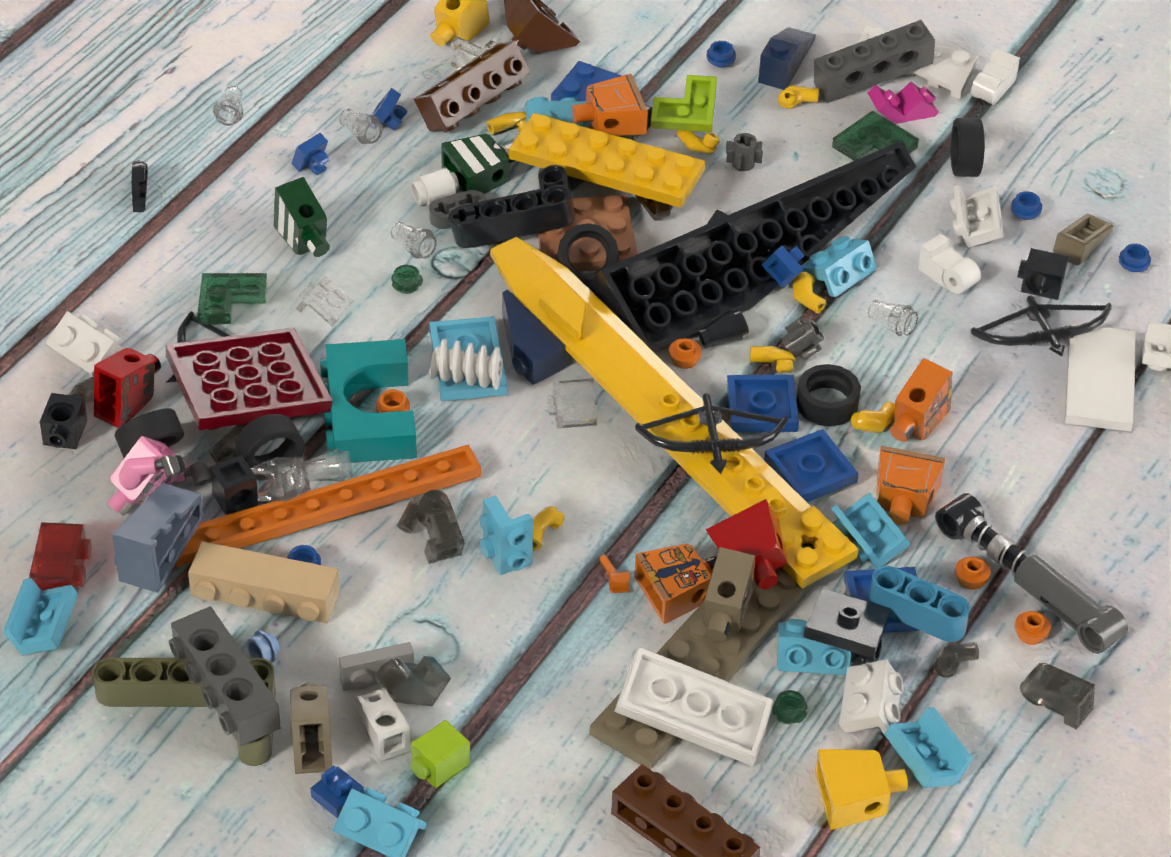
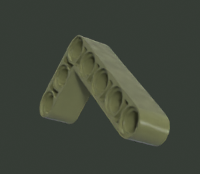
[92,658,276,766]

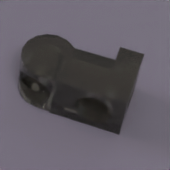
[417,490,465,564]
[376,656,451,706]
[1020,663,1095,730]

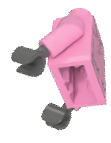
[108,436,211,516]

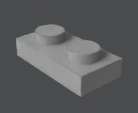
[339,642,415,691]

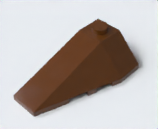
[504,0,580,54]

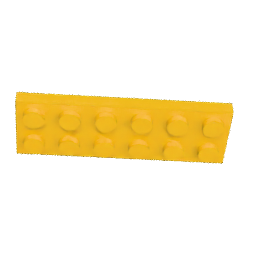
[509,113,705,208]

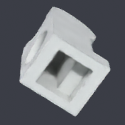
[971,49,1020,105]
[918,234,981,294]
[355,688,411,762]

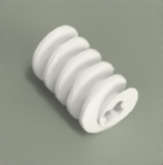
[429,338,503,390]

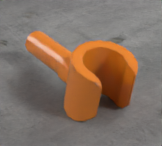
[599,555,630,593]

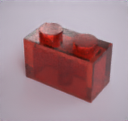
[29,522,92,593]

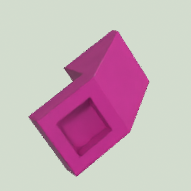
[867,81,940,124]

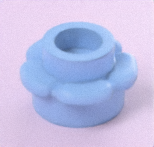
[247,630,280,664]

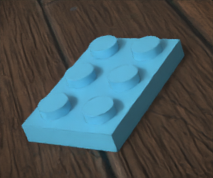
[429,316,507,401]

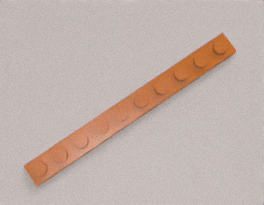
[173,444,481,568]

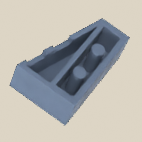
[112,483,204,593]

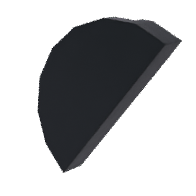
[131,160,148,212]

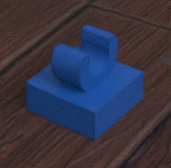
[367,88,407,130]
[291,133,330,175]
[762,246,805,289]
[310,765,364,818]

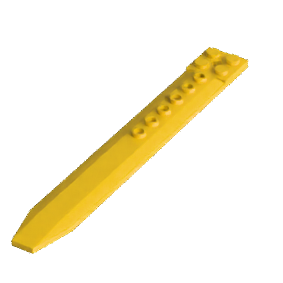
[490,237,858,589]

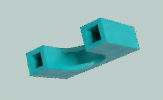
[320,339,417,464]

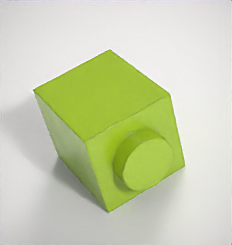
[410,720,470,788]

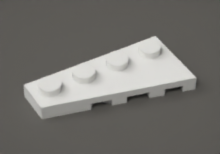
[857,26,978,99]

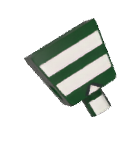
[441,134,515,194]
[273,177,330,257]

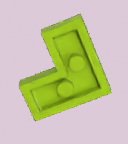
[651,75,717,132]

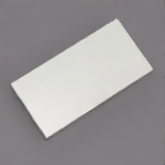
[1065,323,1136,432]
[614,646,775,766]

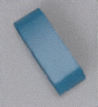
[869,566,970,642]

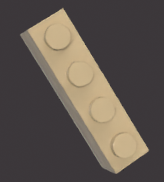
[188,541,340,624]

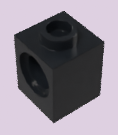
[1017,248,1069,300]
[39,393,88,450]
[210,455,259,515]

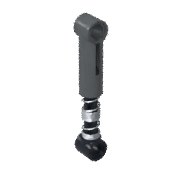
[935,493,1128,654]

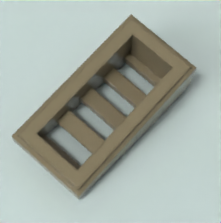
[1053,213,1114,265]

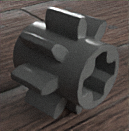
[726,133,763,171]
[783,317,824,359]

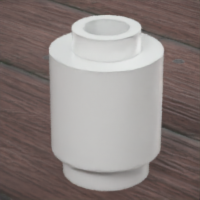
[411,168,459,206]

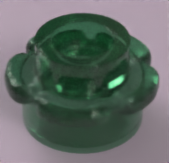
[391,264,423,294]
[772,690,808,724]

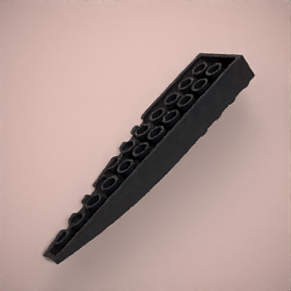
[588,141,917,353]

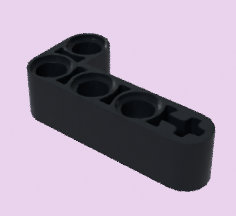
[448,165,575,248]

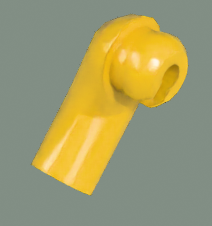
[778,85,819,109]
[486,111,526,135]
[677,130,720,154]
[793,271,826,314]
[750,346,795,373]
[851,401,895,433]
[532,506,565,551]

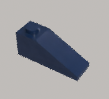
[758,27,816,90]
[502,289,566,385]

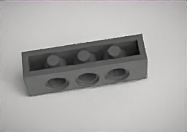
[814,20,935,103]
[169,606,281,746]

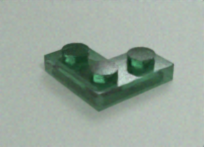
[832,110,919,161]
[197,273,268,325]

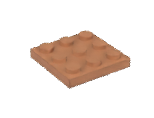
[537,195,638,272]

